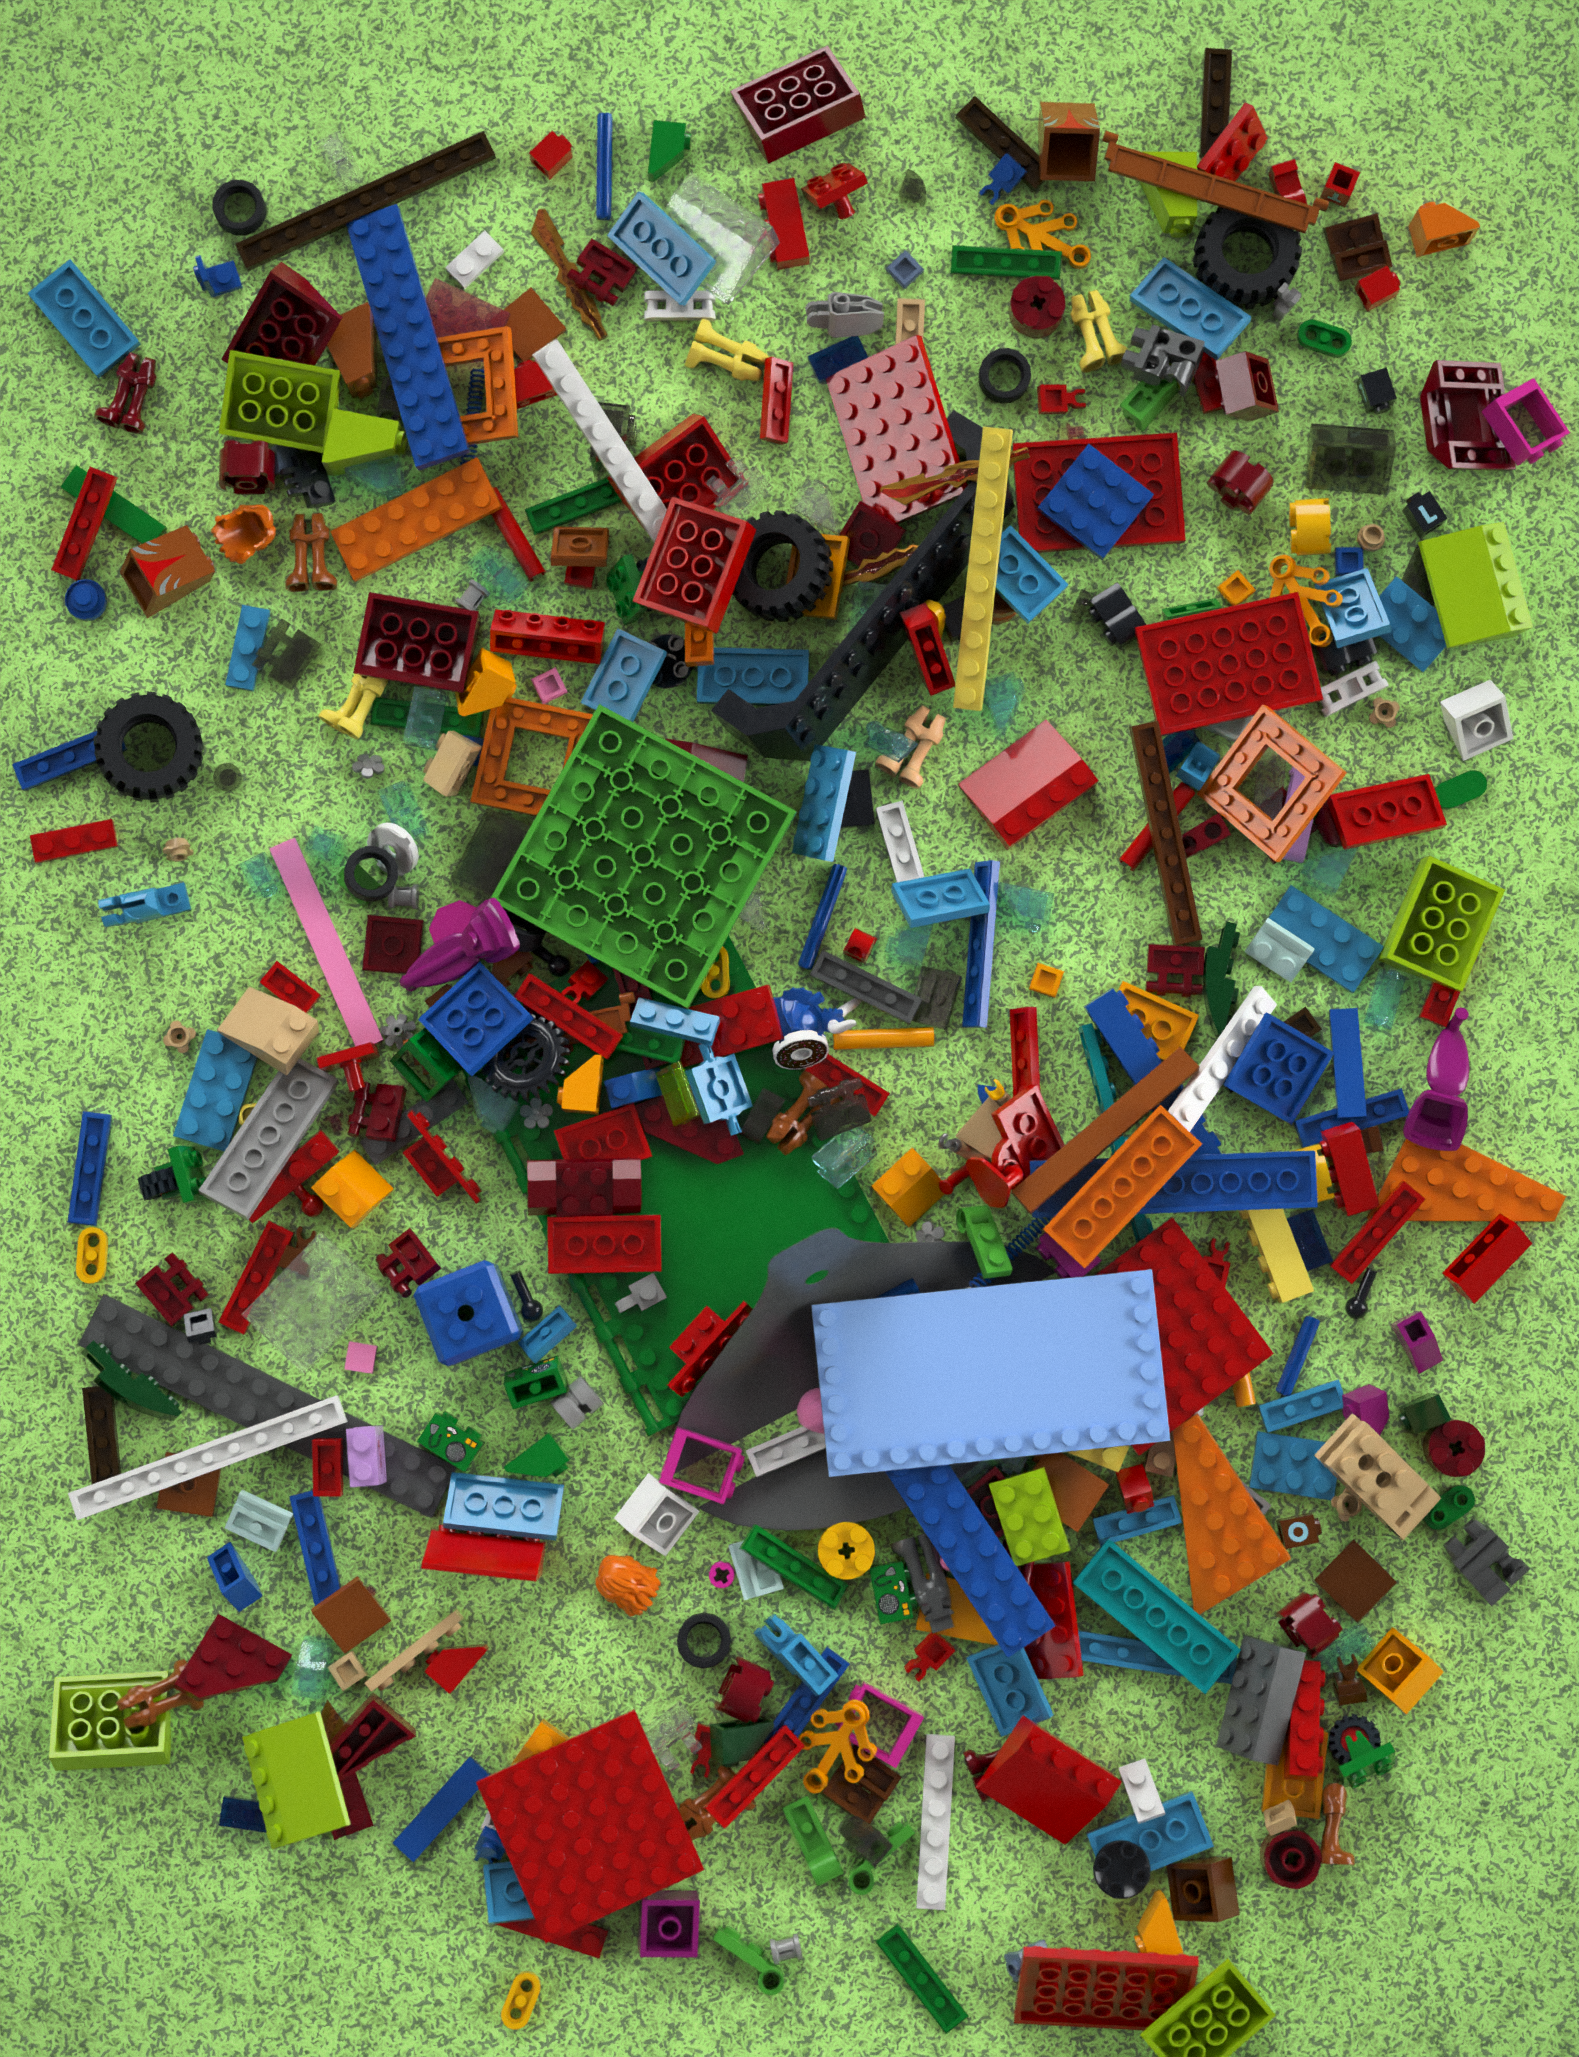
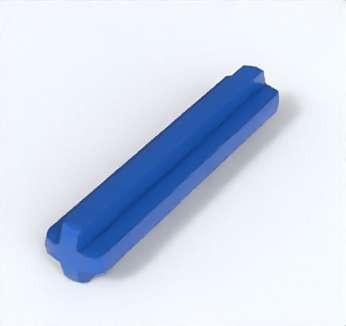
[1276,1316,1320,1396]

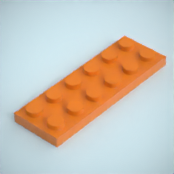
[330,457,502,582]
[1043,1105,1202,1269]

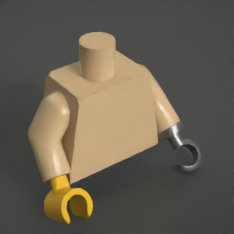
[939,1079,1011,1160]

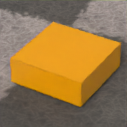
[1216,570,1256,606]
[1029,963,1064,998]

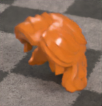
[211,504,276,564]
[595,1555,661,1617]

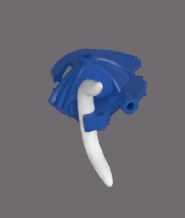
[773,987,862,1043]

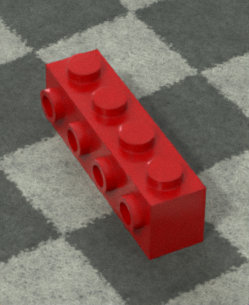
[490,609,605,664]
[1284,1660,1325,1782]

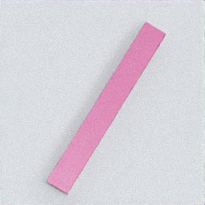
[269,837,384,1046]

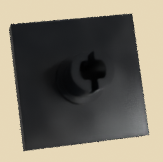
[840,769,875,829]

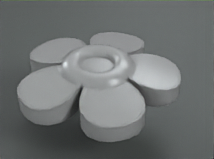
[352,754,384,779]
[520,1098,553,1129]
[916,1221,945,1242]

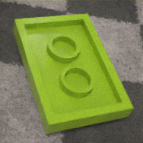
[989,1467,1070,1567]

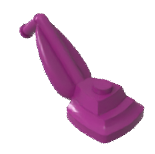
[400,898,520,991]
[1403,1007,1469,1151]

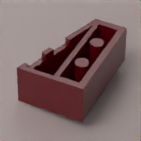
[328,1692,416,1782]

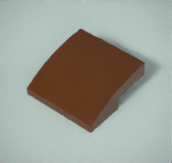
[1323,213,1393,281]
[1314,1540,1397,1623]
[820,1744,902,1827]

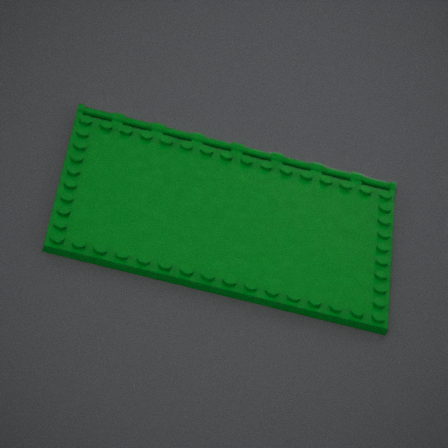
[462,935,890,1437]

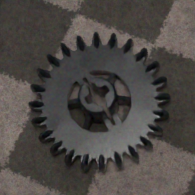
[481,1013,571,1102]

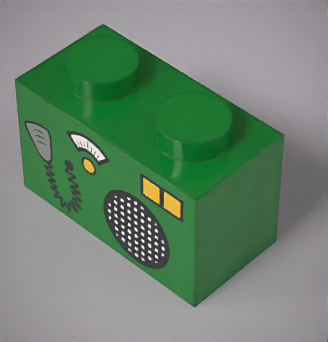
[504,1355,568,1410]
[417,1411,485,1472]
[869,1560,918,1625]

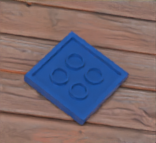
[1037,444,1154,560]
[418,962,534,1077]
[1223,1012,1335,1125]

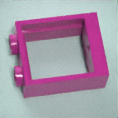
[1481,378,1570,466]
[659,1426,745,1504]
[834,1681,924,1768]

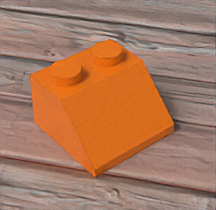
[1408,202,1480,257]

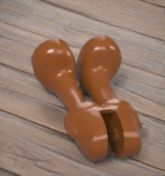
[285,513,337,592]
[766,1071,842,1155]
[116,1659,204,1728]
[679,1765,757,1841]
[1320,1783,1355,1865]

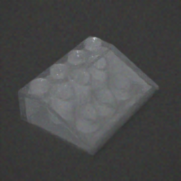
[664,172,780,305]
[242,1232,385,1373]

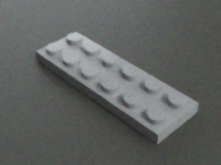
[198,1059,339,1220]

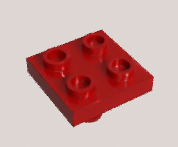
[801,163,868,220]

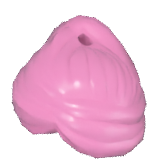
[797,1388,824,1434]

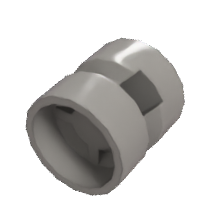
[550,1376,604,1430]

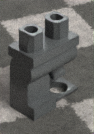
[1121,324,1205,397]
[1443,1518,1531,1606]

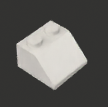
[1440,680,1513,761]
[614,1473,700,1556]

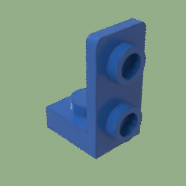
[193,255,243,298]

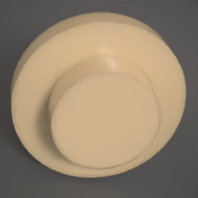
[1357,524,1385,552]

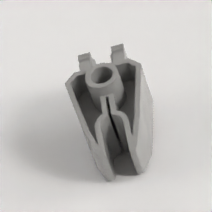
[805,292,884,338]

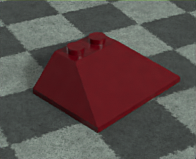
[1420,360,1516,471]

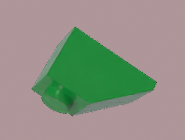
[648,120,691,182]
[503,1432,570,1478]

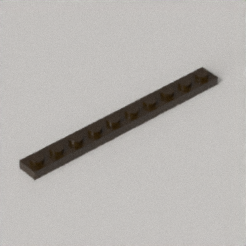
[235,131,496,271]

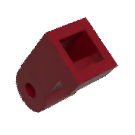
[1182,813,1231,859]

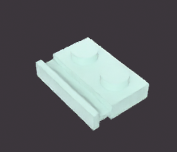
[1245,918,1315,982]
[225,1490,293,1552]
[728,1540,784,1601]

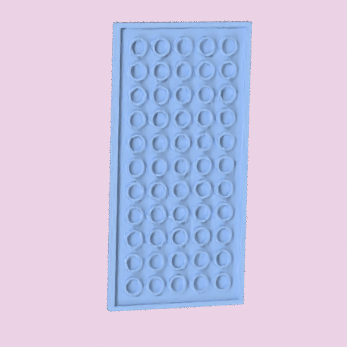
[811,1269,1170,1477]

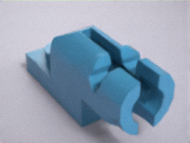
[98,882,191,928]
[753,1614,839,1696]

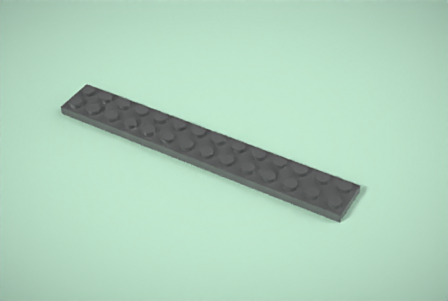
[78,1294,457,1518]

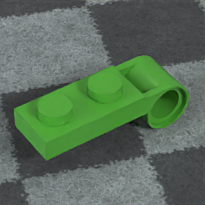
[956,1205,1013,1279]
[782,1794,844,1886]
[848,1821,915,1895]
[712,1925,784,1995]

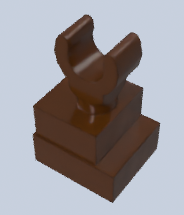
[1360,1126,1384,1154]
[278,1226,317,1277]
[1333,1654,1367,1706]

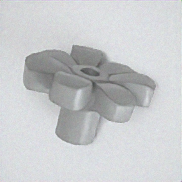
[381,1014,416,1049]

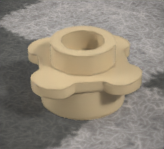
[1369,697,1400,728]
[163,838,194,862]
[163,1021,196,1053]
[1331,1488,1362,1521]

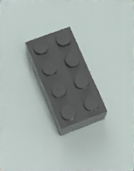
[1216,1635,1306,1766]

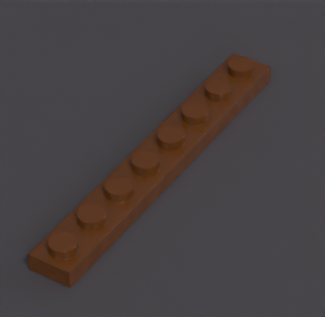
[1129,721,1203,945]

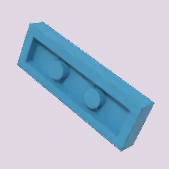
[225,605,271,692]
[630,997,720,1046]
[1257,1379,1344,1433]
[1092,1495,1182,1546]

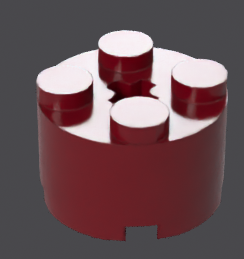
[1008,276,1066,339]
[219,440,275,495]
[1206,450,1274,515]
[1423,1419,1485,1477]
[1275,1592,1343,1659]
[714,1656,774,1723]
[1260,1826,1322,1889]

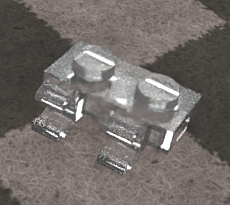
[706,457,773,519]
[644,1701,703,1772]

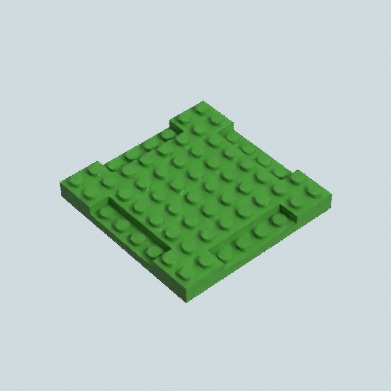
[491,704,796,1009]

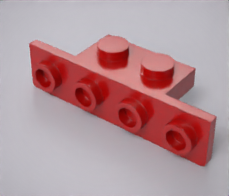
[403,1109,482,1204]
[668,1301,753,1397]

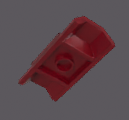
[527,1158,641,1217]

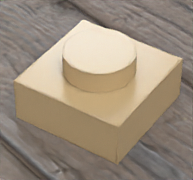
[327,1650,368,1691]
[1264,1800,1297,1836]

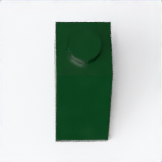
[1398,1393,1452,1434]
[710,1716,774,1767]

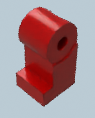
[1268,159,1307,204]
[843,928,877,964]

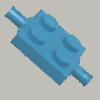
[685,1044,753,1136]

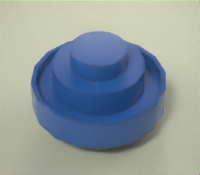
[65,579,107,621]

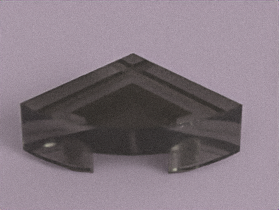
[899,169,926,205]
[1069,589,1091,623]

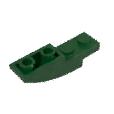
[1203,921,1240,1037]
[81,1340,182,1421]

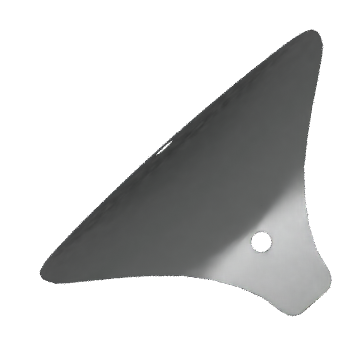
[674,1228,1055,1531]

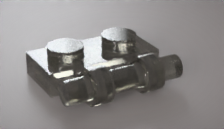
[252,618,321,691]
[807,1077,872,1141]

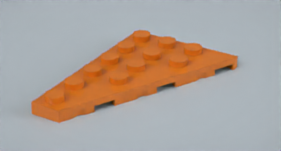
[1173,1413,1291,1615]

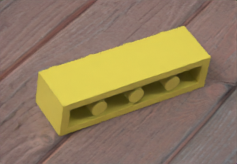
[1238,1209,1314,1303]

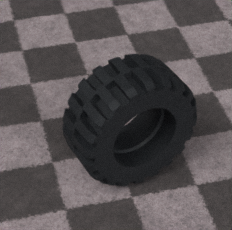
[1193,206,1302,309]
[732,510,834,622]
[94,691,203,803]

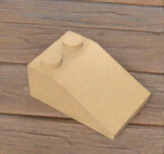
[217,987,319,1076]

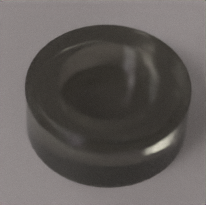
[213,763,242,792]

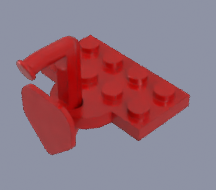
[938,1085,1065,1208]

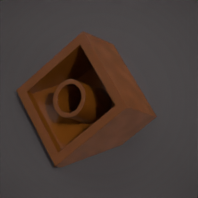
[1166,1857,1240,1922]

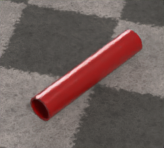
[491,487,546,582]
[1119,782,1196,871]

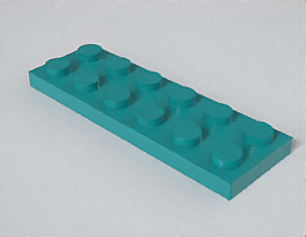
[1072,1538,1241,1694]

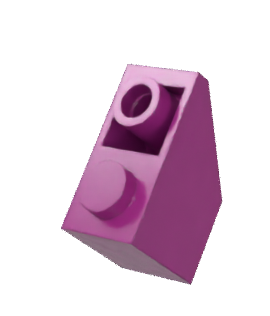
[1390,1311,1443,1374]
[1342,1384,1390,1436]

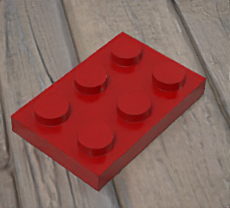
[1197,102,1268,181]
[554,1103,653,1161]

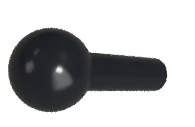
[533,945,570,977]
[1345,1267,1378,1319]
[510,1270,543,1322]

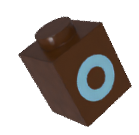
[1276,1513,1322,1549]

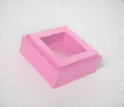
[531,667,568,704]
[344,1341,378,1374]

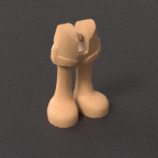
[875,705,946,789]

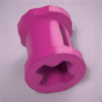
[709,1561,734,1588]

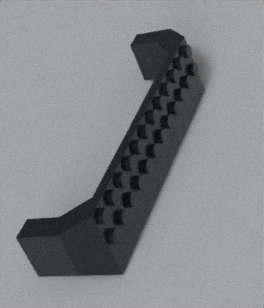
[711,410,1015,761]

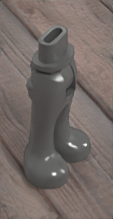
[890,1533,954,1633]

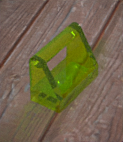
[655,1061,701,1127]

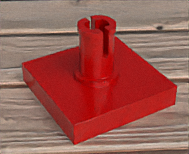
[317,1042,380,1092]

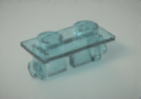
[865,721,918,763]
[1364,969,1406,1030]

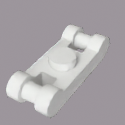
[644,291,715,321]
[1320,661,1389,717]

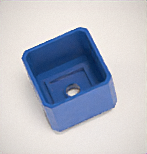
[413,1260,523,1366]

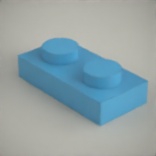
[518,1305,577,1364]

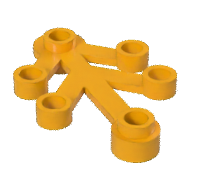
[994,200,1091,269]
[1269,555,1343,648]
[798,1700,877,1793]

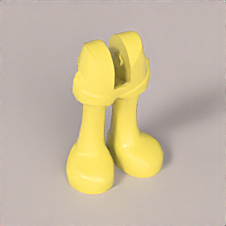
[1070,290,1128,373]
[684,318,768,381]
[318,674,388,740]

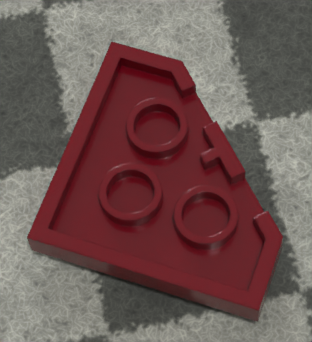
[635,1085,744,1165]
[173,1614,292,1702]

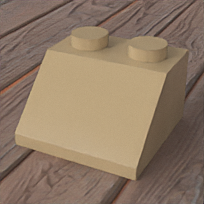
[423,731,482,797]

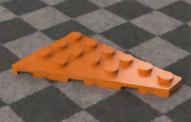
[1366,1138,1566,1222]

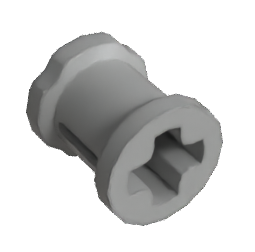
[454,579,490,611]
[388,884,419,909]
[770,1933,803,1965]

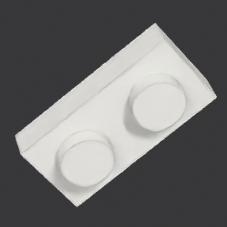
[445,231,504,289]
[1118,1759,1165,1824]

